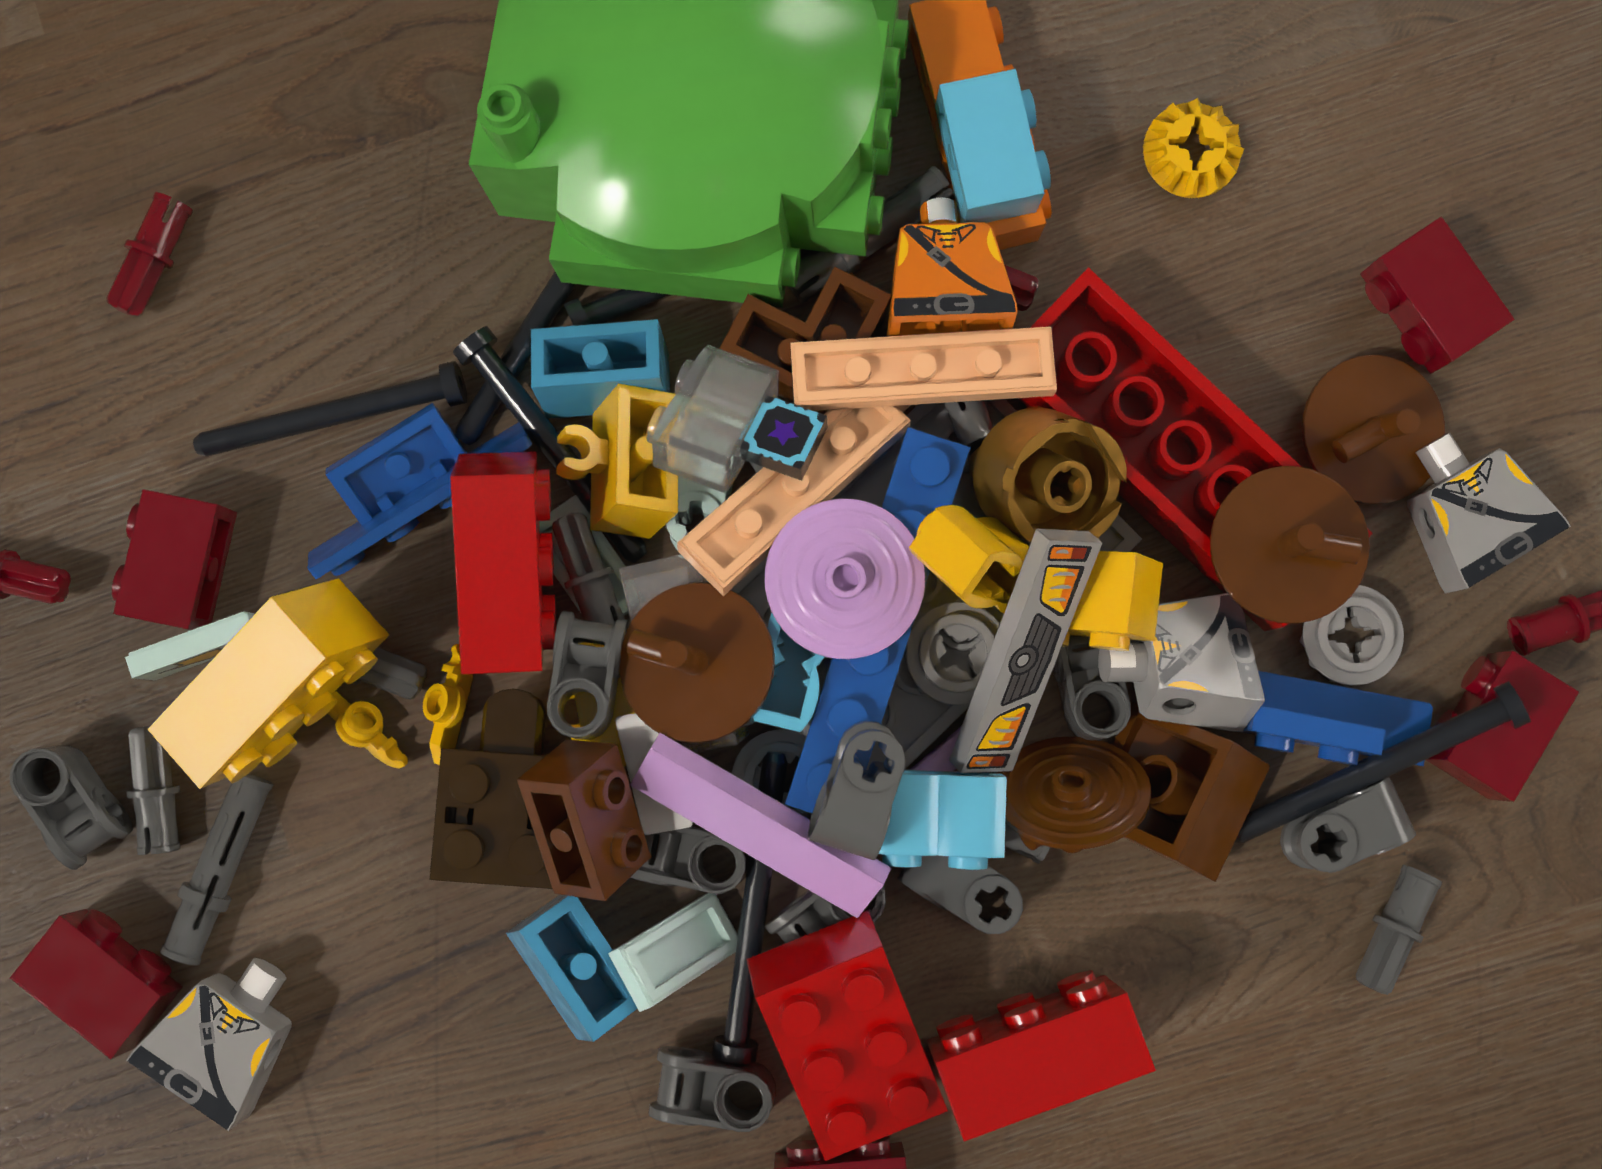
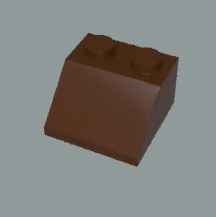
[1112,702,1270,882]

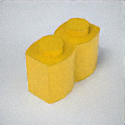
[909,505,1029,614]

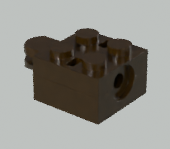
[429,688,553,889]

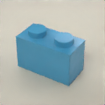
[531,319,670,418]
[506,895,638,1042]

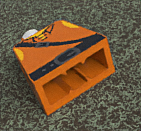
[887,198,1017,337]

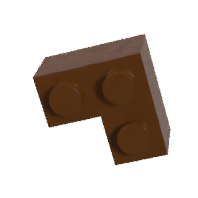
[719,266,892,415]

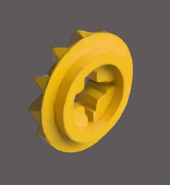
[1143,98,1244,198]

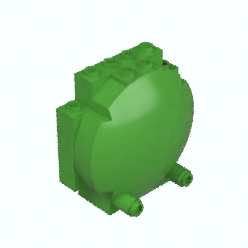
[469,0,909,307]

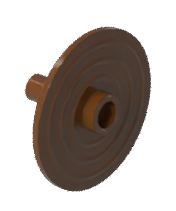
[1302,355,1445,504]
[1210,466,1370,624]
[620,583,775,743]
[998,737,1151,853]

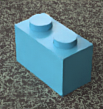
[935,69,1051,223]

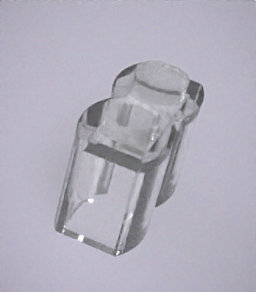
[646,345,779,493]

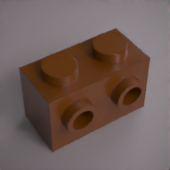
[517,739,651,901]

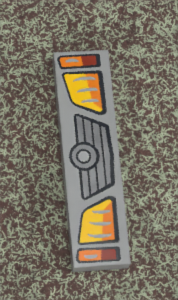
[949,529,1103,773]

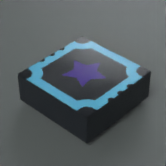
[740,395,828,481]

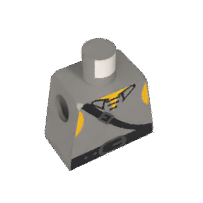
[1407,432,1571,593]
[1098,593,1265,731]
[126,958,292,1131]

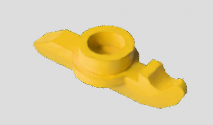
[423,644,473,766]
[328,691,408,769]

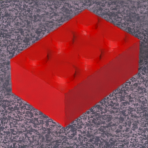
[450,452,556,674]
[746,910,948,1161]
[926,970,1156,1142]

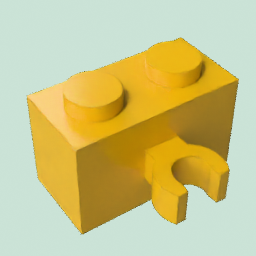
[556,383,679,539]
[1062,551,1163,651]

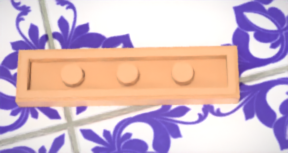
[790,327,1057,411]
[677,406,911,596]

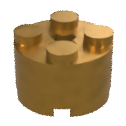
[969,405,1127,543]

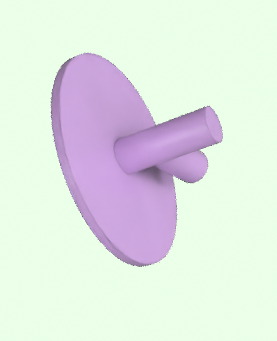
[764,499,925,659]

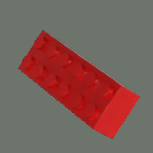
[1018,267,1373,632]

